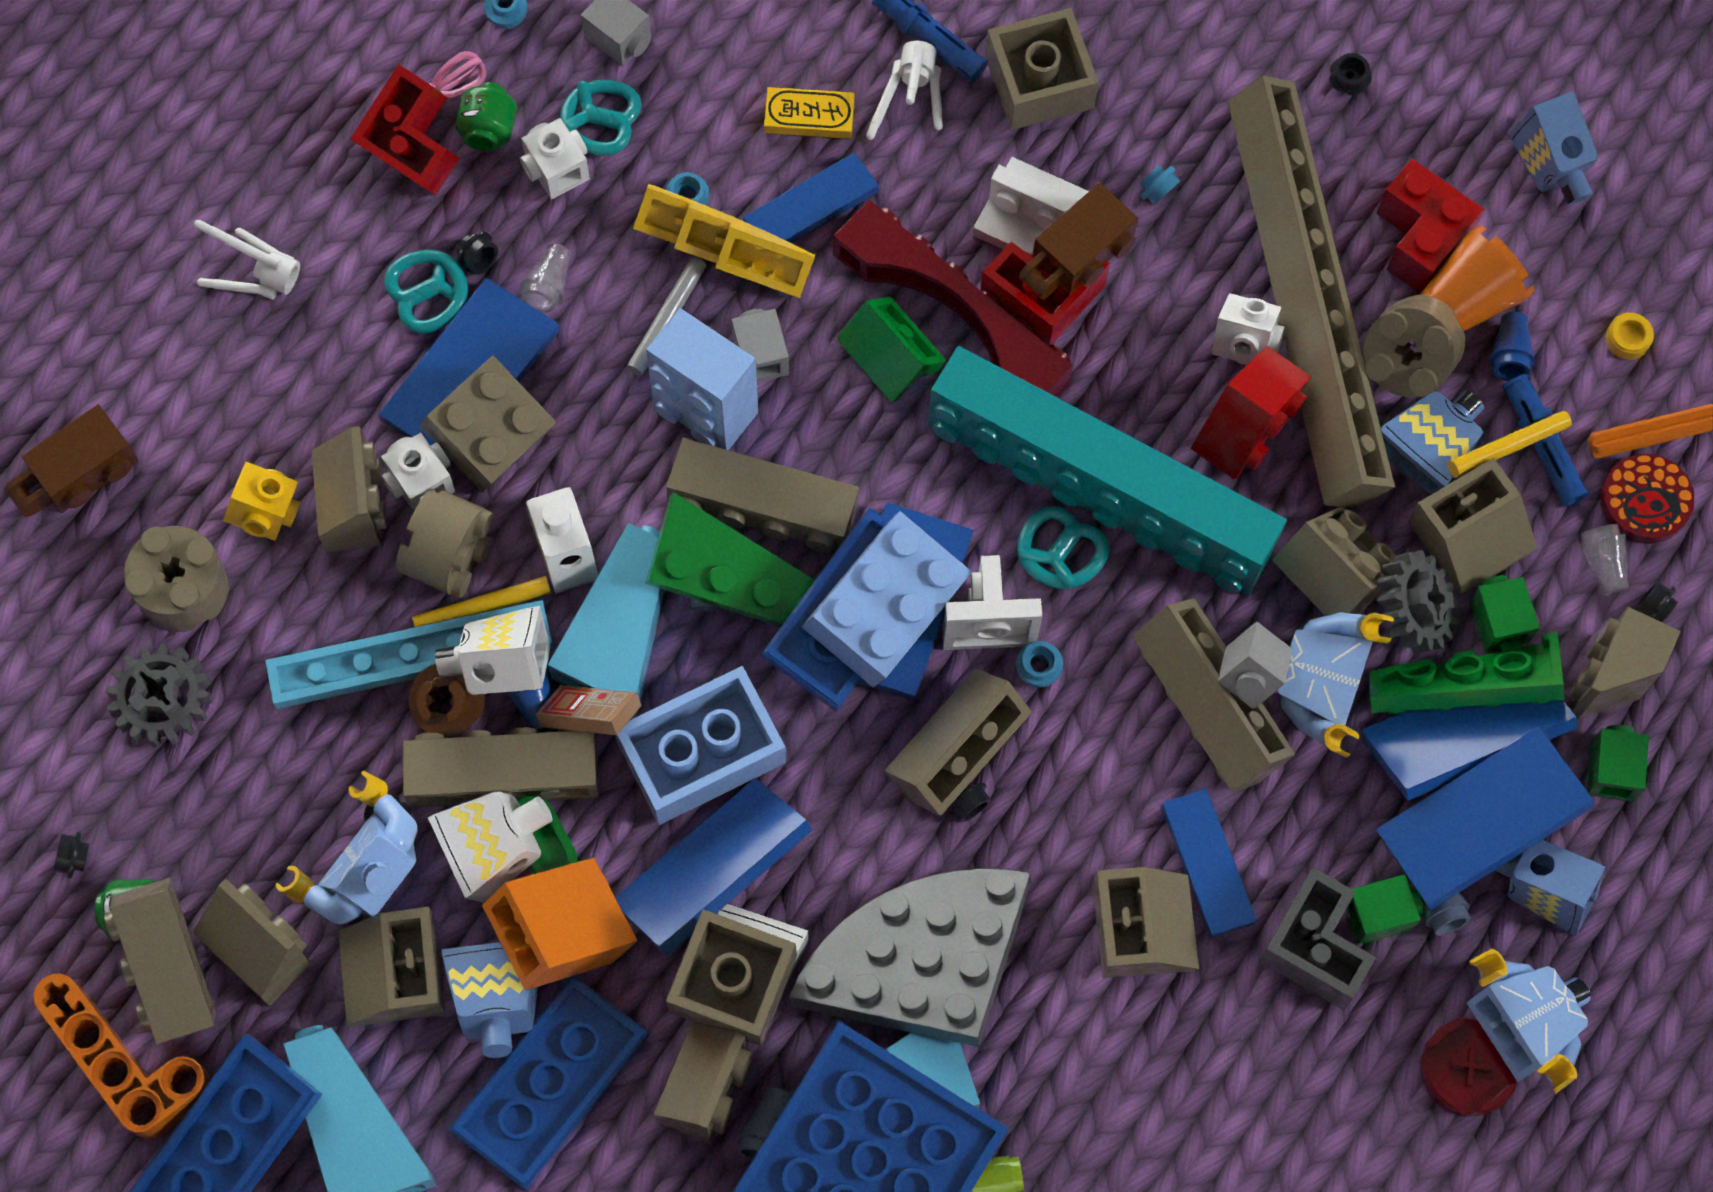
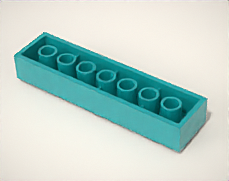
[928,346,1287,597]

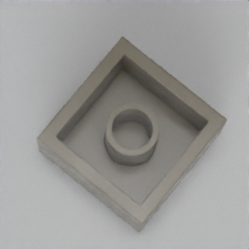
[985,8,1099,130]
[419,355,557,493]
[666,909,797,1047]

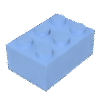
[646,308,758,450]
[802,511,972,688]
[615,666,786,825]

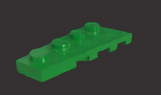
[645,493,815,627]
[1369,632,1565,714]

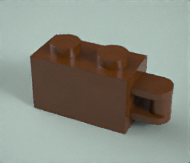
[1019,182,1139,300]
[4,404,139,517]

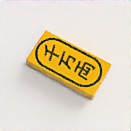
[764,87,855,139]

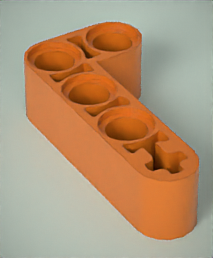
[34,973,212,1140]

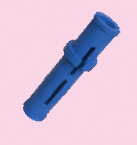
[872,0,988,83]
[1502,374,1590,507]

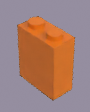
[482,858,637,991]

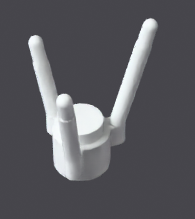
[866,41,943,140]
[194,220,300,300]

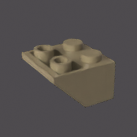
[311,426,387,552]
[1408,458,1538,596]
[1272,507,1397,616]
[1569,607,1681,719]
[1092,867,1199,978]
[193,878,311,1007]
[338,907,445,1027]
[654,1023,753,1144]

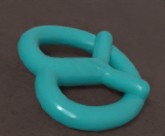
[560,80,642,156]
[384,249,468,334]
[1017,506,1110,589]

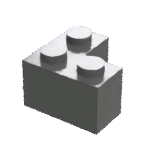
[1259,867,1376,1011]

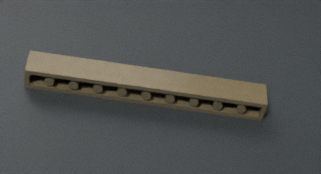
[1228,75,1395,508]

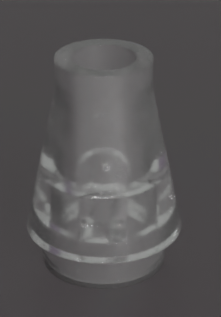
[520,244,572,312]
[1580,524,1630,595]

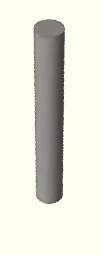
[626,257,707,376]

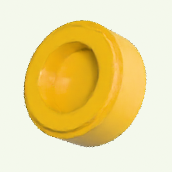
[1605,313,1654,360]

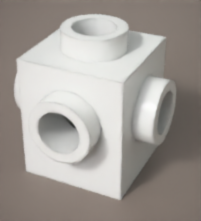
[520,118,590,200]
[1211,293,1285,365]
[381,432,455,512]

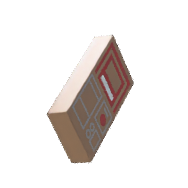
[536,685,642,735]

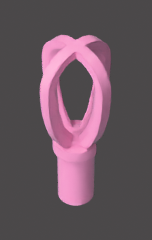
[429,51,487,100]

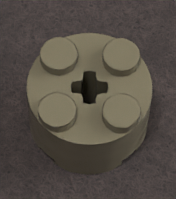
[1363,295,1465,397]
[396,488,494,598]
[124,526,229,632]

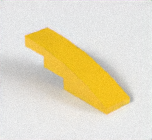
[633,184,815,298]

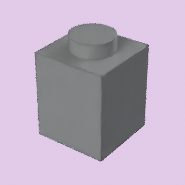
[581,0,651,66]
[731,309,789,383]
[1217,621,1292,709]

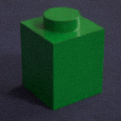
[1469,575,1540,653]
[1587,725,1649,802]
[1346,875,1423,946]

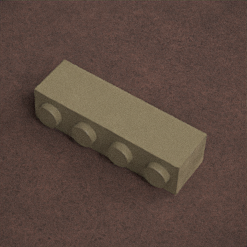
[666,438,859,553]
[1132,598,1295,793]
[403,727,599,808]

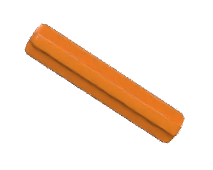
[1587,404,1713,459]

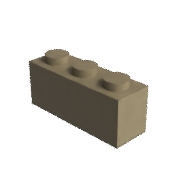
[884,668,1032,816]
[105,877,216,1044]

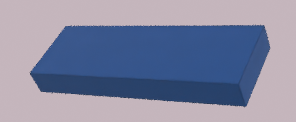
[743,152,879,243]
[1160,788,1257,939]

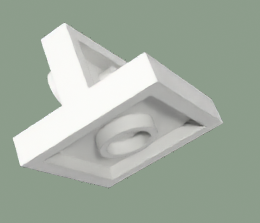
[972,157,1089,257]
[942,555,1042,650]

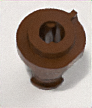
[409,663,485,737]

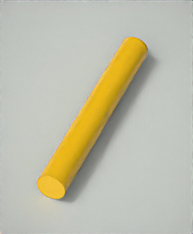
[1447,410,1572,478]
[412,576,551,627]

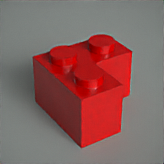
[350,64,460,195]
[1377,158,1484,294]
[980,241,1110,346]
[1190,346,1311,480]

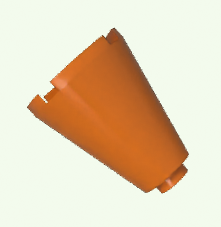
[1420,225,1535,331]

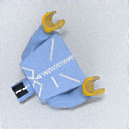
[1276,612,1394,757]
[275,771,417,924]
[1466,949,1591,1093]

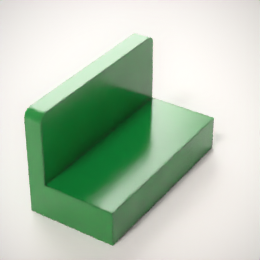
[837,296,947,401]

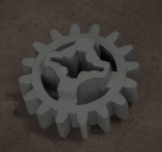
[1377,550,1458,654]
[106,643,213,747]

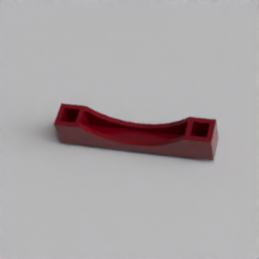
[833,200,1073,397]

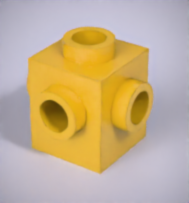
[223,462,301,541]

